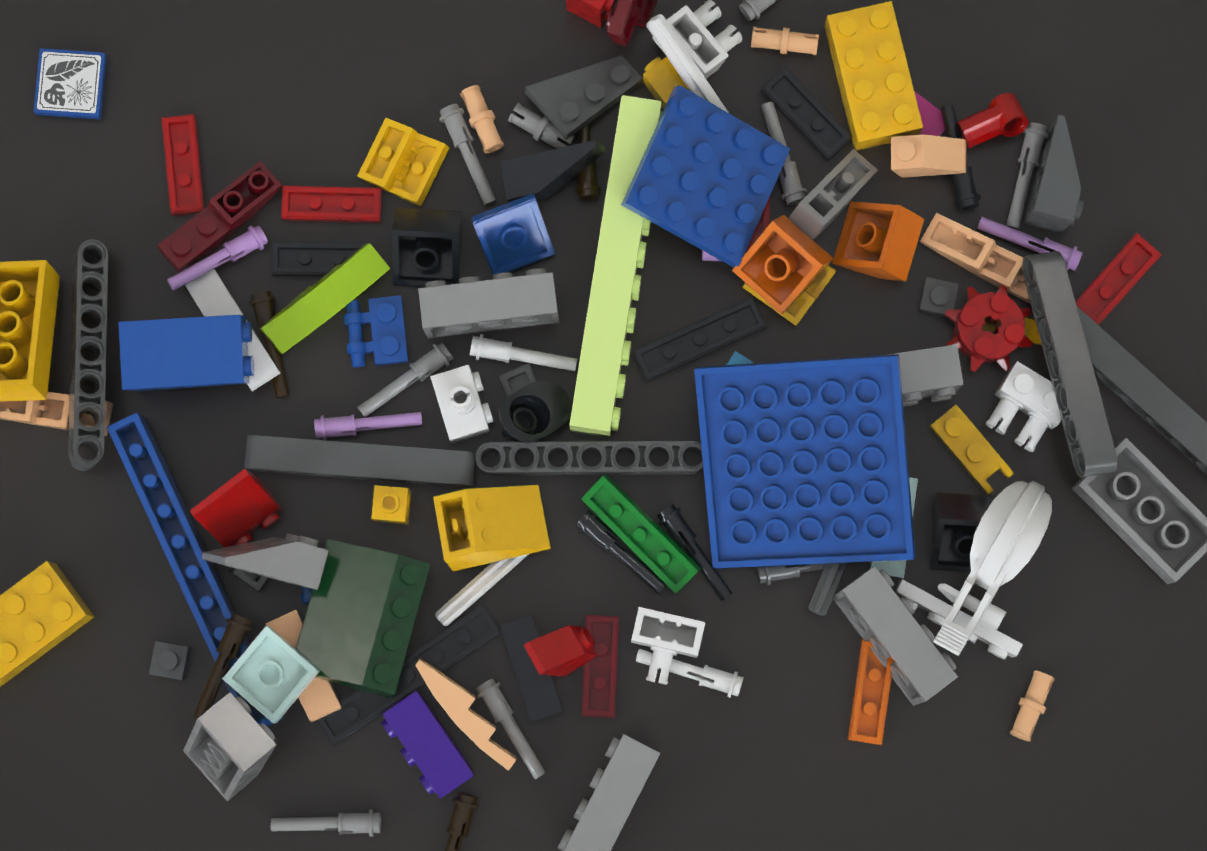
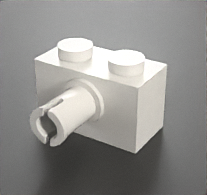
[430,365,494,444]
[631,607,705,685]

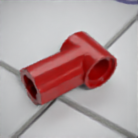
[957,93,1029,148]

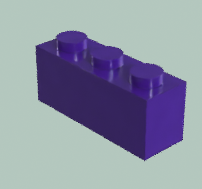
[381,688,474,799]

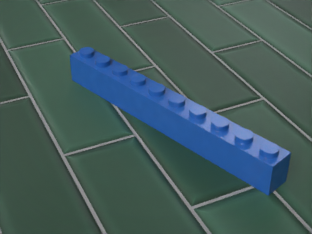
[107,413,285,727]

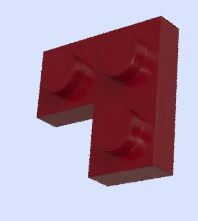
[606,0,657,47]

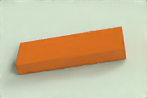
[847,639,894,745]

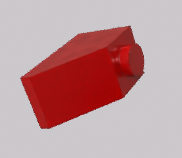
[523,625,597,677]

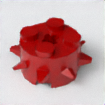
[944,285,1033,372]

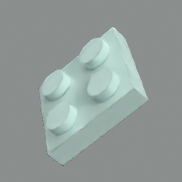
[222,626,321,724]

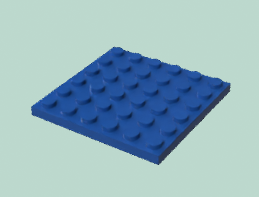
[694,354,916,568]

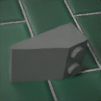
[1023,115,1084,234]

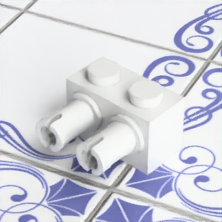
[652,0,743,79]
[985,361,1061,452]

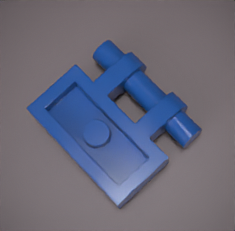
[343,295,409,368]

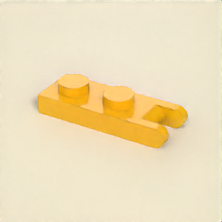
[929,404,1014,495]

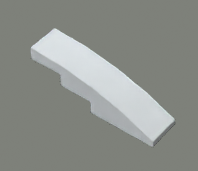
[185,269,280,391]

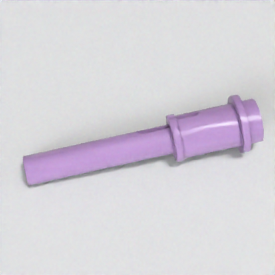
[977,216,1083,272]
[167,225,268,291]
[314,412,422,441]

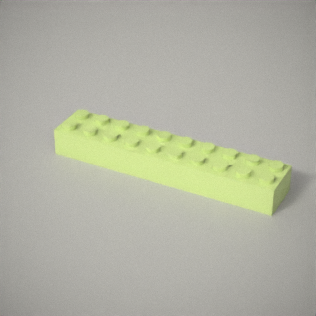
[569,95,663,439]

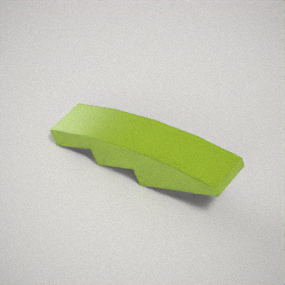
[260,243,390,354]

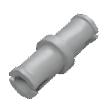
[508,103,575,149]

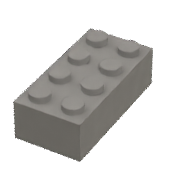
[418,268,559,338]
[888,344,964,406]
[1072,438,1207,584]
[833,566,958,706]
[183,692,276,802]
[558,734,660,851]

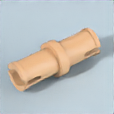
[751,26,819,55]
[460,85,504,154]
[1010,671,1055,742]

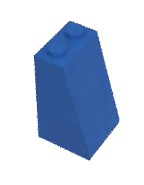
[118,315,254,392]

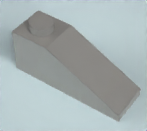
[788,149,878,241]

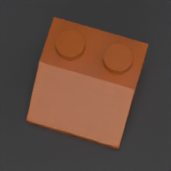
[832,201,924,282]
[732,215,834,315]

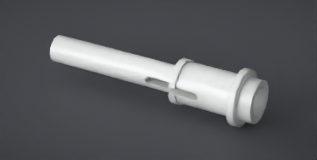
[470,334,577,372]
[636,649,744,698]

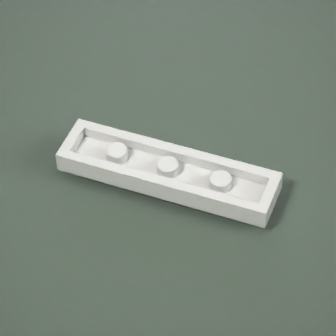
[894,579,1023,660]

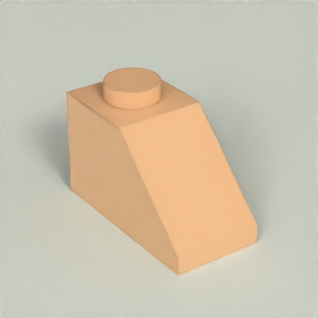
[891,134,966,178]

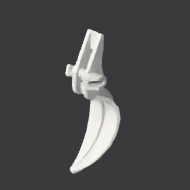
[933,481,1052,656]

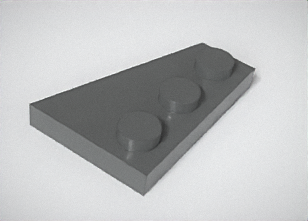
[524,55,643,140]

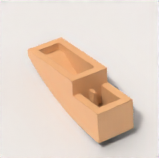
[265,610,342,723]

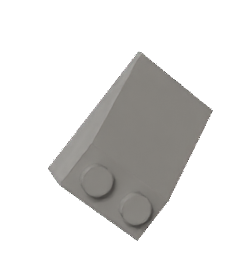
[201,533,329,590]

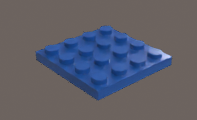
[621,85,790,267]

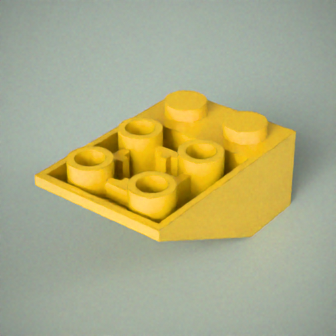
[433,485,551,572]

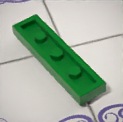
[581,474,701,594]

